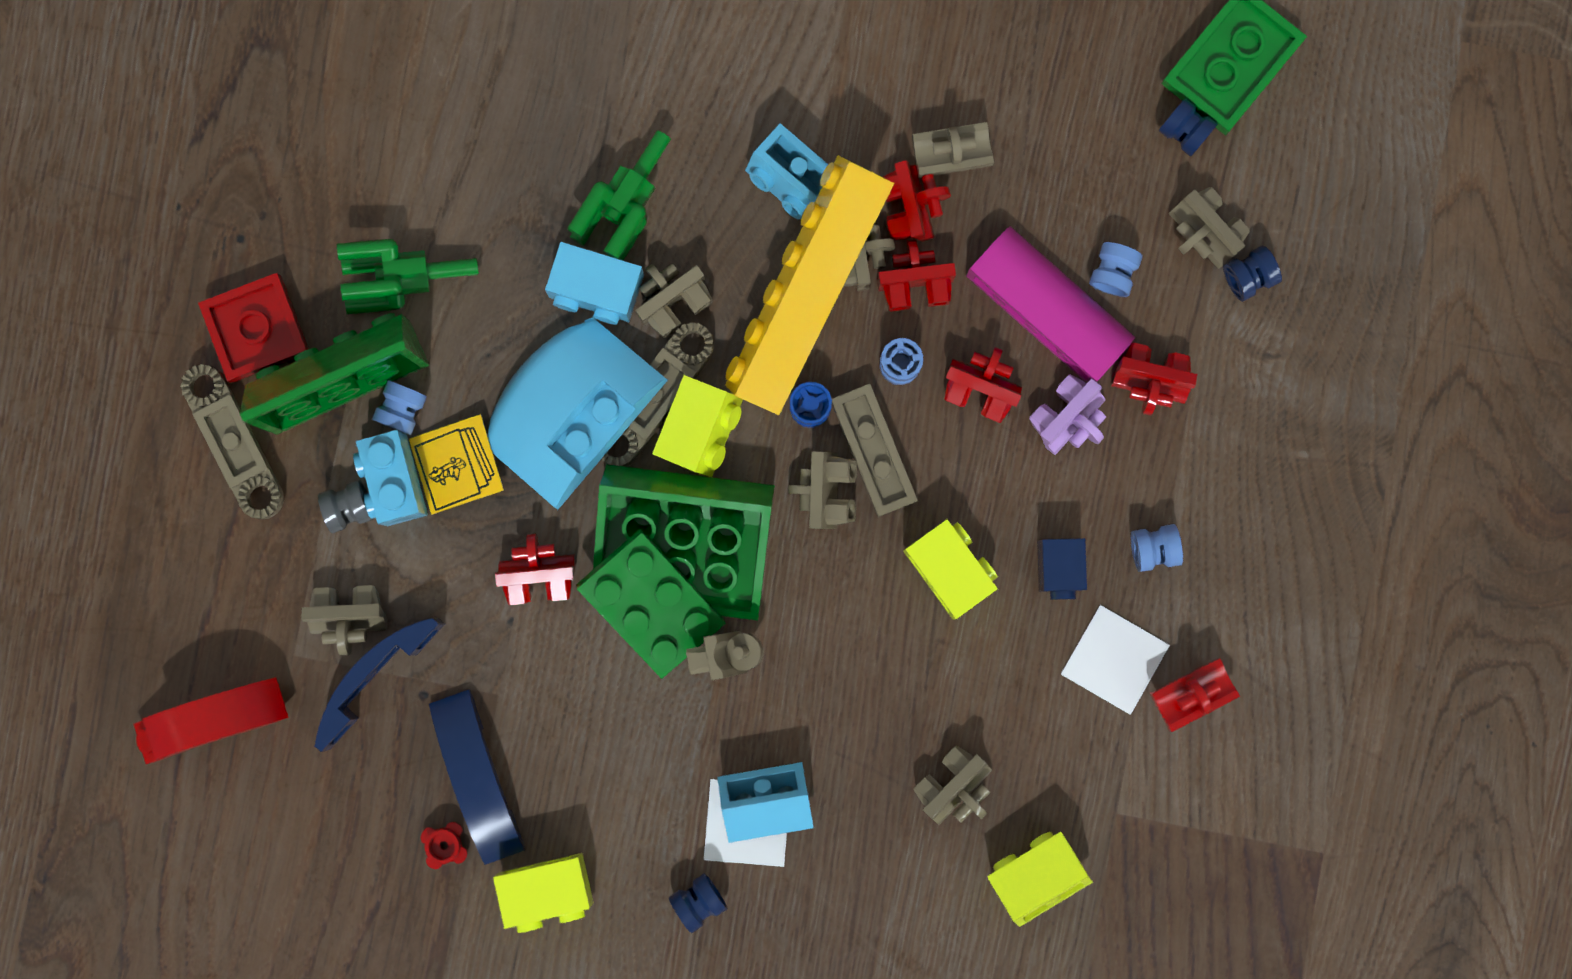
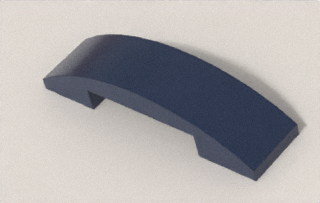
[315,618,445,752]
[429,689,526,865]

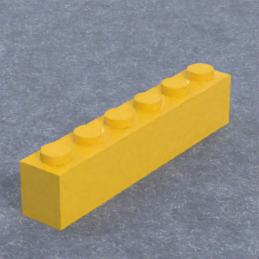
[725,155,894,415]

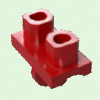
[883,160,951,242]
[877,240,956,312]
[1111,343,1198,416]
[944,347,1022,423]
[495,533,576,605]
[1150,658,1240,732]

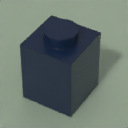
[1037,538,1087,600]

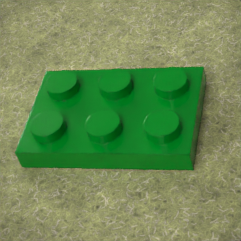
[1161,0,1307,136]
[576,529,726,679]

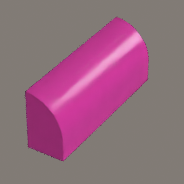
[966,226,1136,383]

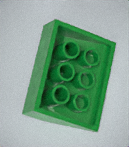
[240,313,430,435]
[593,464,775,621]

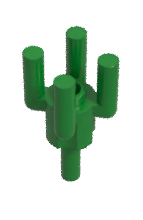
[567,130,671,261]
[336,239,479,315]

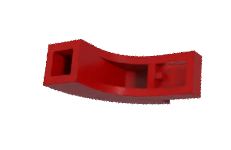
[134,677,289,764]

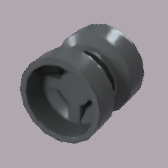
[318,480,374,533]

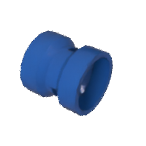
[790,382,832,428]

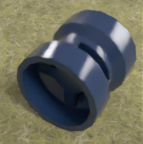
[1158,98,1218,157]
[1223,245,1282,302]
[669,873,728,933]

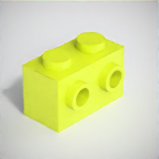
[652,375,743,477]
[903,519,998,620]
[987,832,1093,927]
[493,853,594,933]

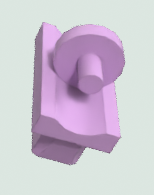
[1030,374,1106,455]

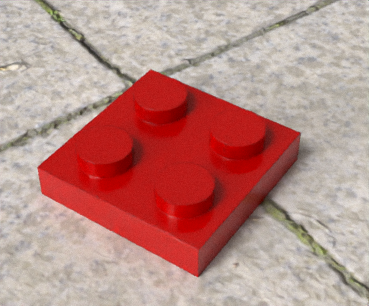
[198,273,309,383]

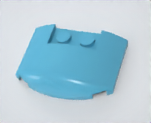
[488,317,668,510]

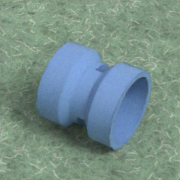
[1089,242,1143,297]
[879,338,923,385]
[371,381,427,435]
[1131,524,1183,572]

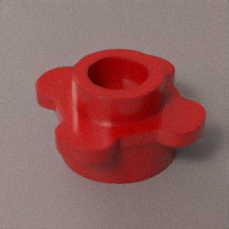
[421,822,468,869]

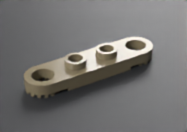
[601,322,715,467]
[180,364,284,519]

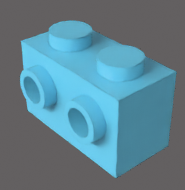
[745,123,828,219]
[545,242,644,325]
[353,430,428,526]
[717,762,814,843]

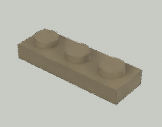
[832,384,918,517]

